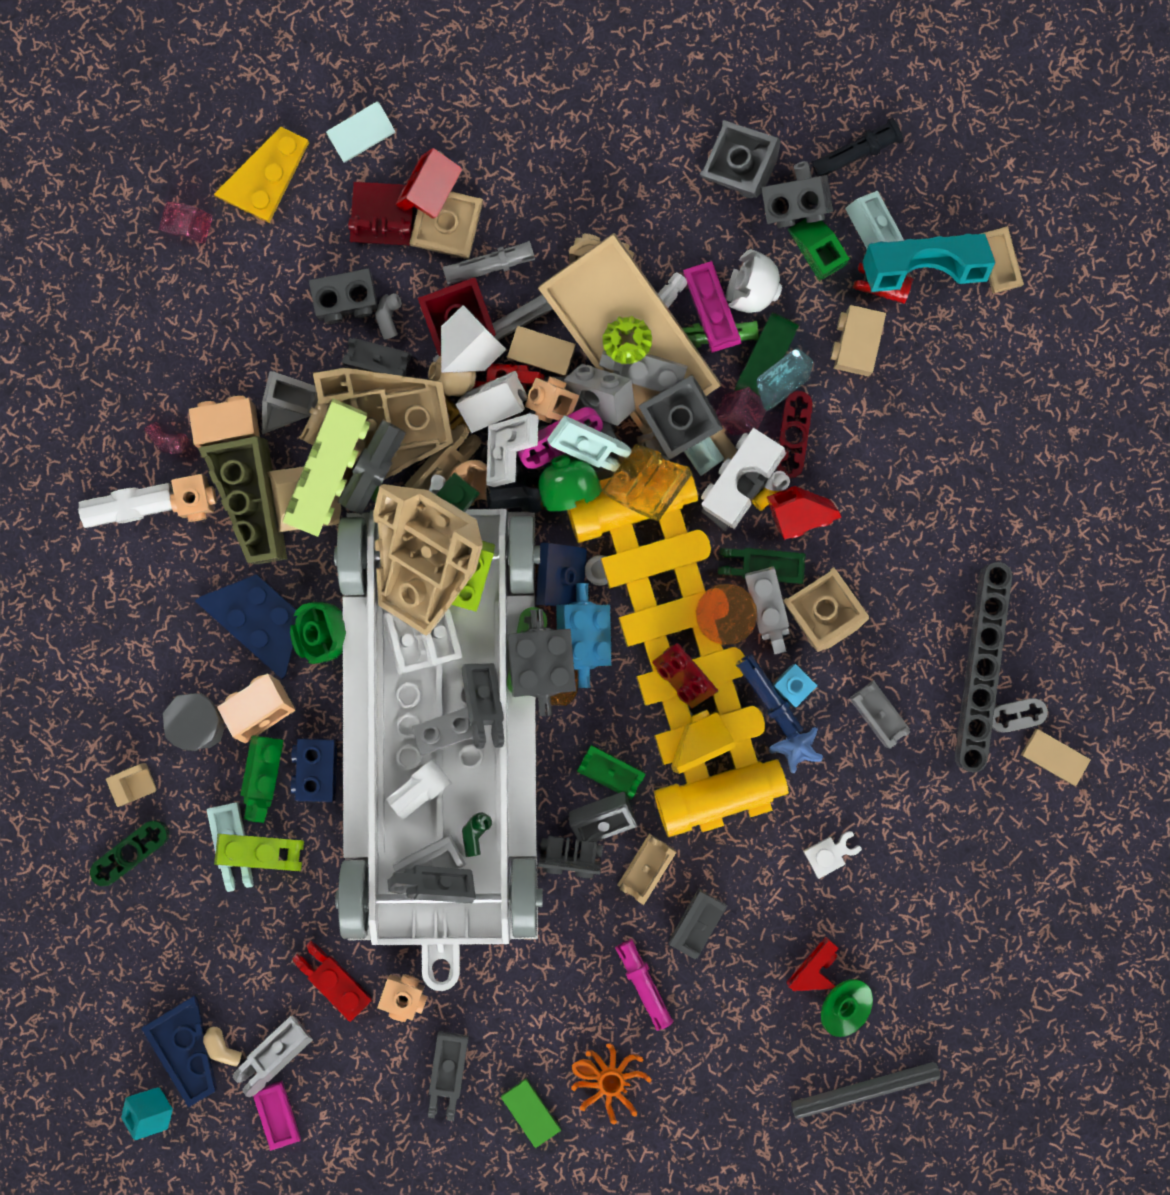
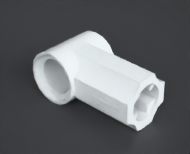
[386,759,452,820]

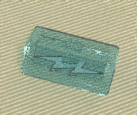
[757,348,813,411]

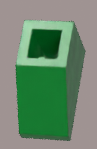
[788,219,849,281]

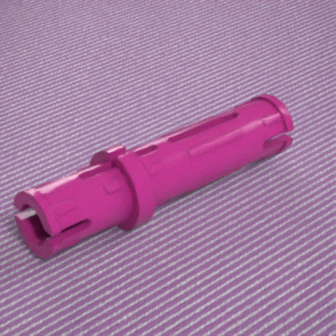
[615,939,674,1031]

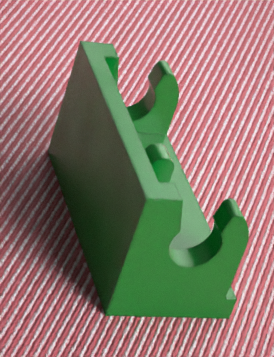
[577,744,646,799]

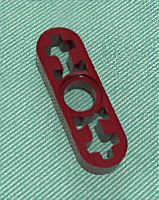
[776,391,813,479]

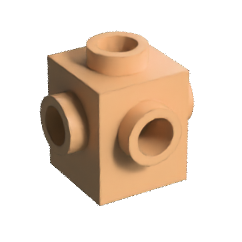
[525,376,580,423]
[170,474,217,522]
[377,974,428,1022]

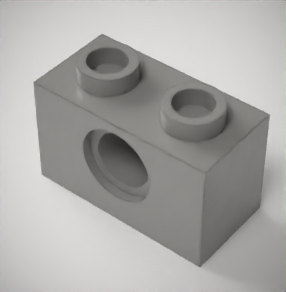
[564,364,635,426]

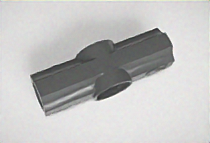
[338,419,406,515]

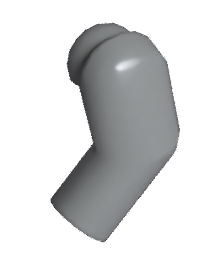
[794,162,819,205]
[375,293,402,340]

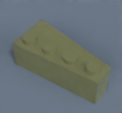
[198,436,288,565]

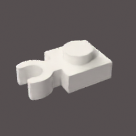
[803,831,862,879]

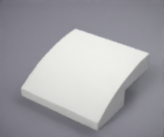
[383,608,462,675]

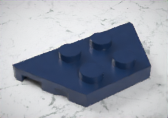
[195,574,297,679]

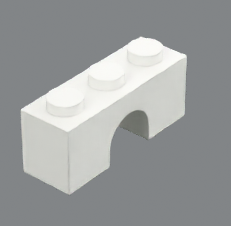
[701,428,786,529]

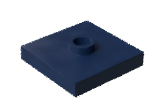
[536,543,587,607]

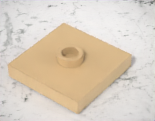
[410,192,483,260]

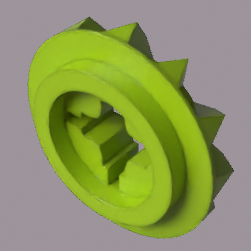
[603,315,652,364]

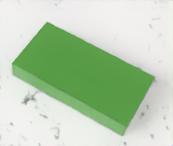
[501,1078,561,1148]

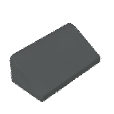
[569,792,638,845]

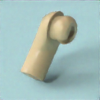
[203,1026,242,1067]

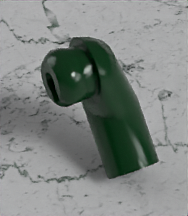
[462,812,492,857]

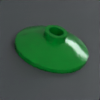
[821,979,873,1037]

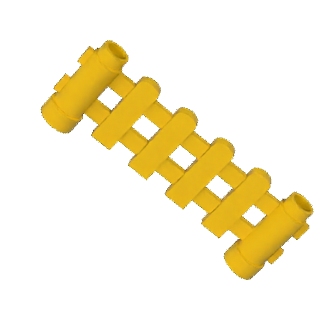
[567,461,789,838]

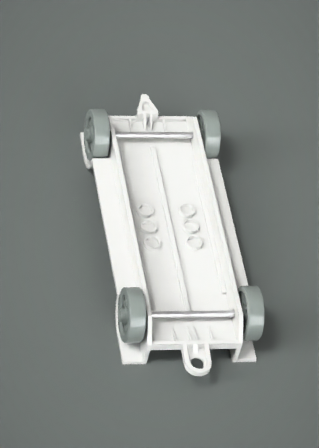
[334,475,543,991]

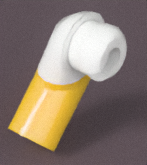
[752,471,790,511]

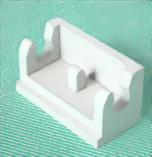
[455,371,528,433]

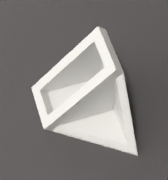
[441,305,506,373]

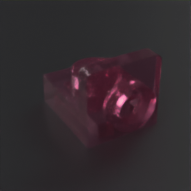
[158,201,212,244]

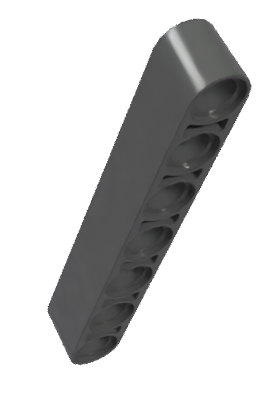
[955,562,1012,773]

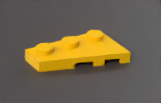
[214,127,309,223]

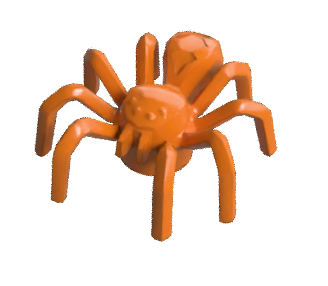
[571,1043,652,1125]

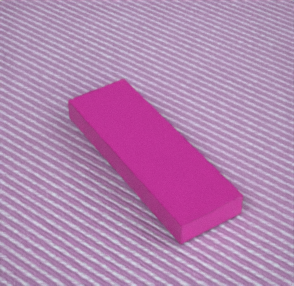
[683,261,741,353]

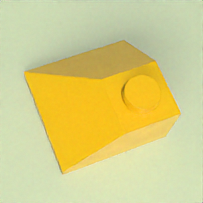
[671,709,737,774]

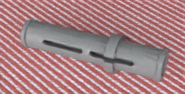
[443,241,535,286]

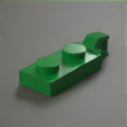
[240,735,284,823]

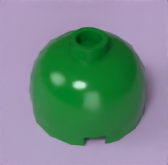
[538,454,602,511]
[290,602,346,664]

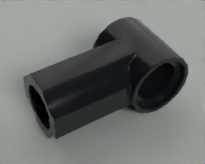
[486,472,546,513]

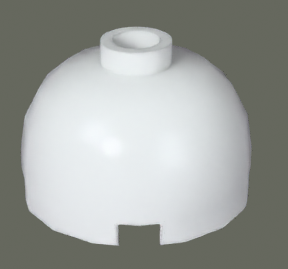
[726,249,782,313]

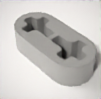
[992,698,1048,732]

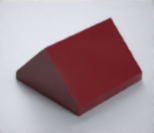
[418,277,496,356]

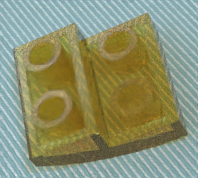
[602,444,692,522]

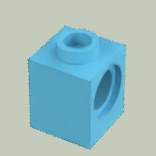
[773,664,817,708]

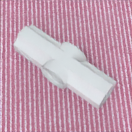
[78,483,174,528]

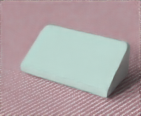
[326,101,396,163]
[845,191,904,249]

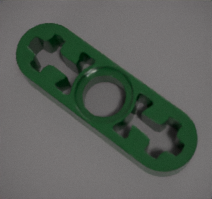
[90,820,169,886]

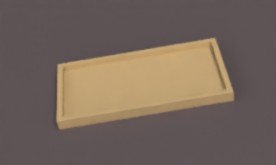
[538,233,721,435]

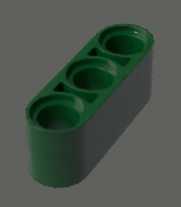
[734,312,799,403]

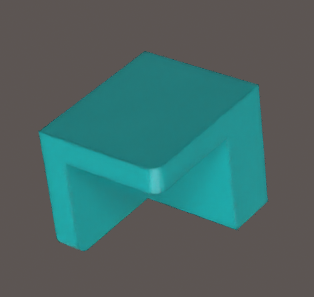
[121,1087,173,1141]

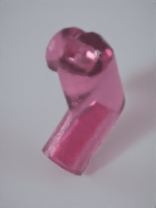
[144,421,189,454]

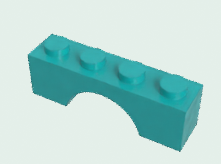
[862,234,996,292]

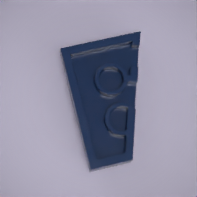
[141,995,217,1108]

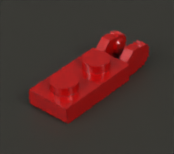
[292,941,373,1022]

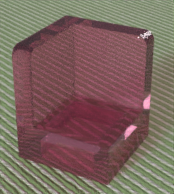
[716,387,769,436]

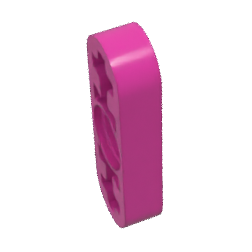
[517,407,603,469]

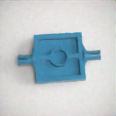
[556,583,612,688]

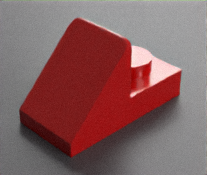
[786,936,838,991]

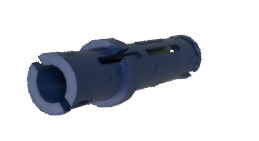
[735,653,804,740]

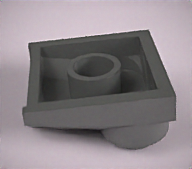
[700,120,781,198]
[639,375,723,459]

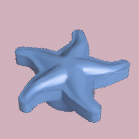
[769,727,823,773]

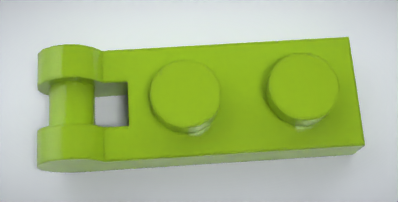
[214,834,304,871]

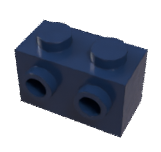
[290,738,338,802]

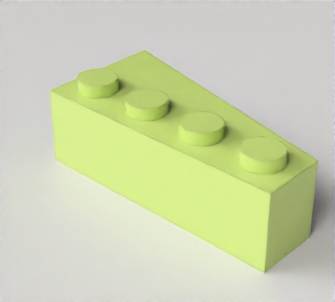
[283,398,371,537]

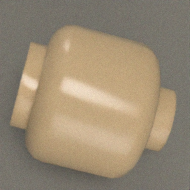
[428,356,476,397]

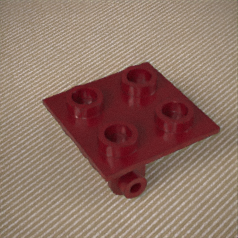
[348,182,413,246]
[652,642,719,709]

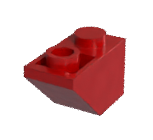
[767,486,841,540]

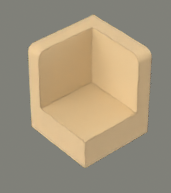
[106,763,157,807]

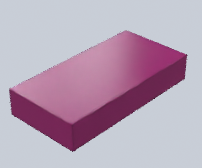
[253,1081,301,1151]

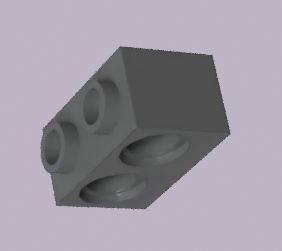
[761,175,833,228]
[309,268,378,324]

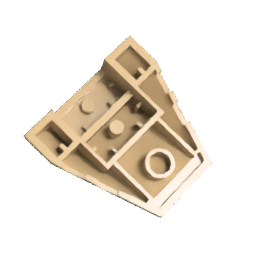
[313,368,453,492]
[373,484,483,636]

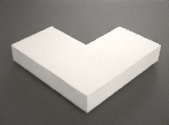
[486,413,538,487]

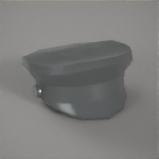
[163,693,224,751]

